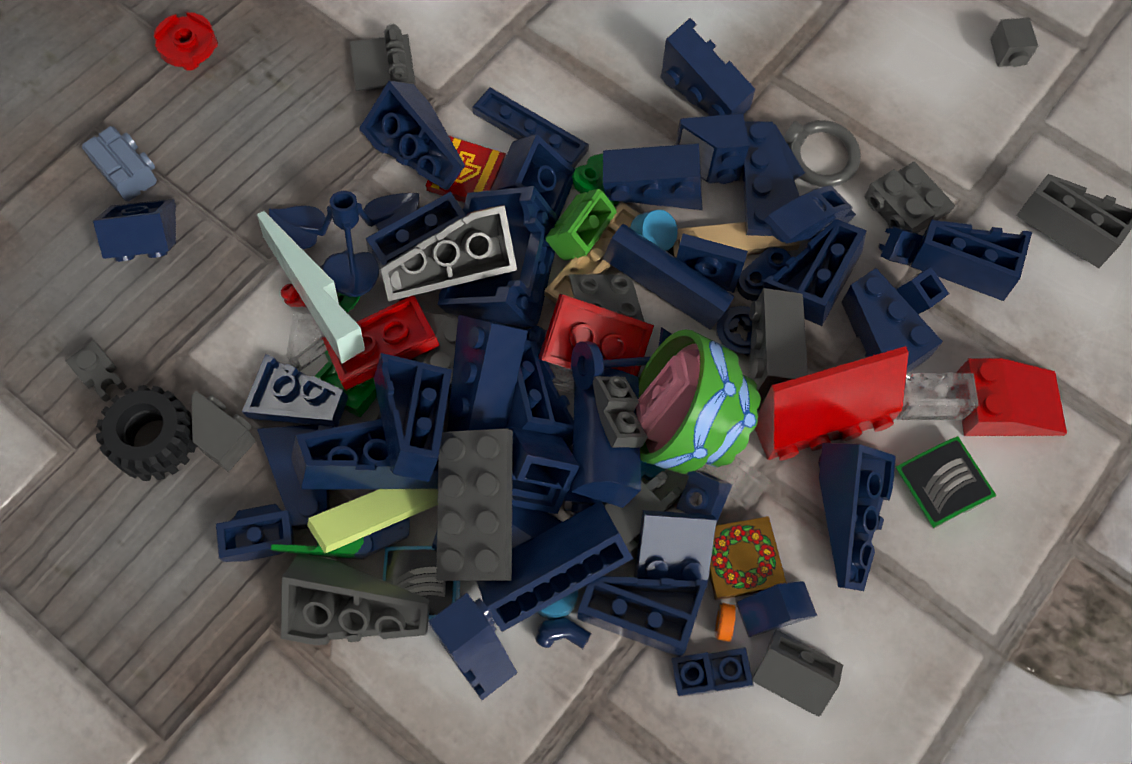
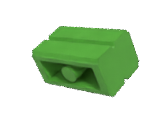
[545,188,617,261]

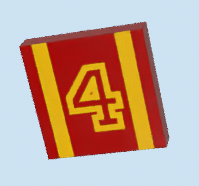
[426,136,506,203]

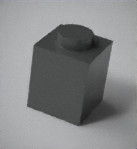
[990,18,1038,67]

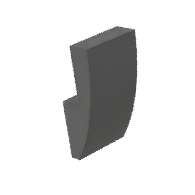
[593,376,648,448]

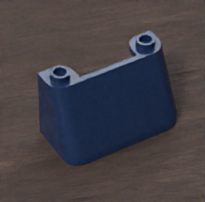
[437,186,558,328]

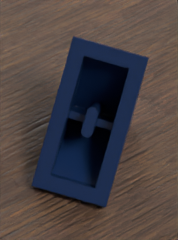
[736,581,817,638]

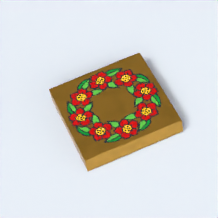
[709,516,786,600]

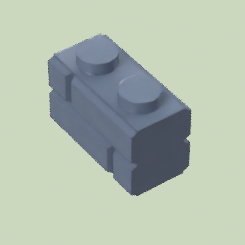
[82,126,157,202]

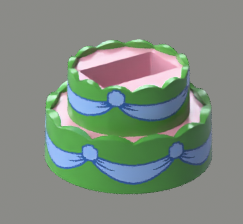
[636,329,761,474]

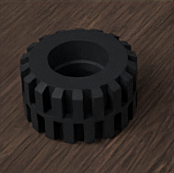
[96,385,197,481]

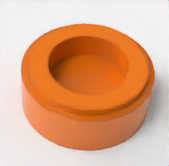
[715,603,736,642]

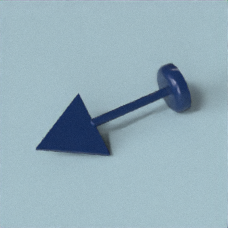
[571,327,672,390]

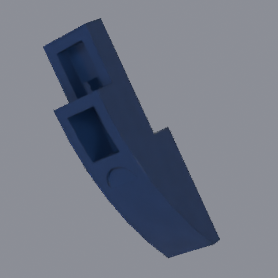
[765,185,856,244]

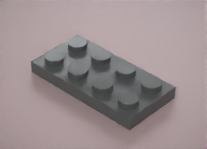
[436,429,513,581]

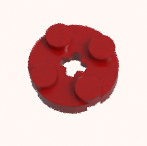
[154,12,218,71]

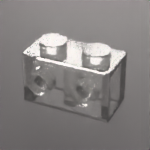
[897,372,979,420]

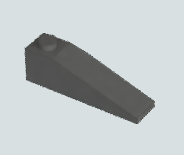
[380,205,517,301]
[281,554,430,645]

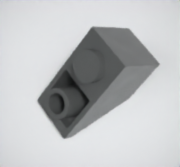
[191,391,256,472]

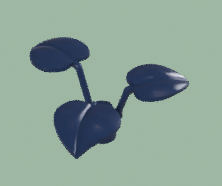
[269,191,420,297]

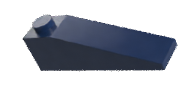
[359,81,465,190]

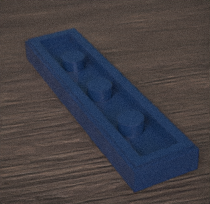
[472,87,589,168]

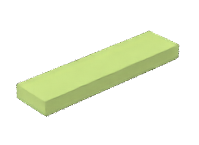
[307,489,438,553]

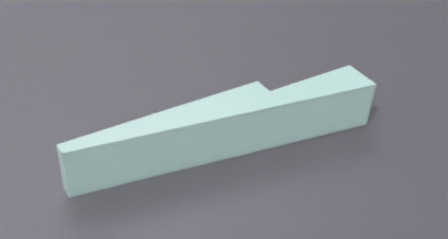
[257,211,365,363]

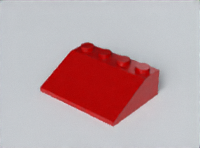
[755,346,909,461]

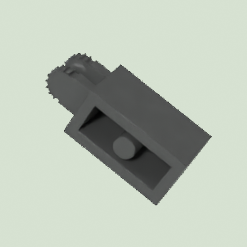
[604,471,683,555]

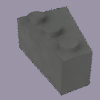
[1016,174,1132,269]
[749,288,808,410]

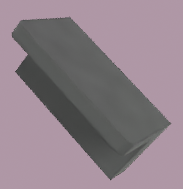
[753,629,843,716]

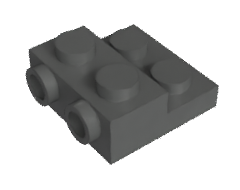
[864,161,955,233]

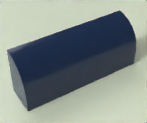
[603,224,734,330]
[572,368,641,508]
[476,501,633,632]

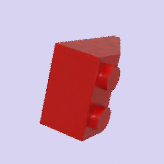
[955,358,1067,436]

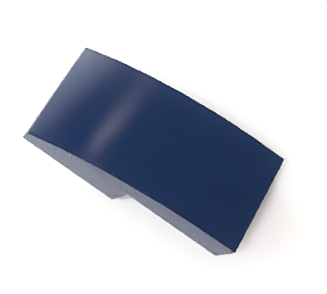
[671,647,754,697]

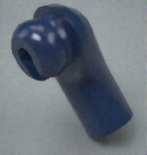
[535,617,592,649]

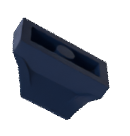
[216,503,295,562]

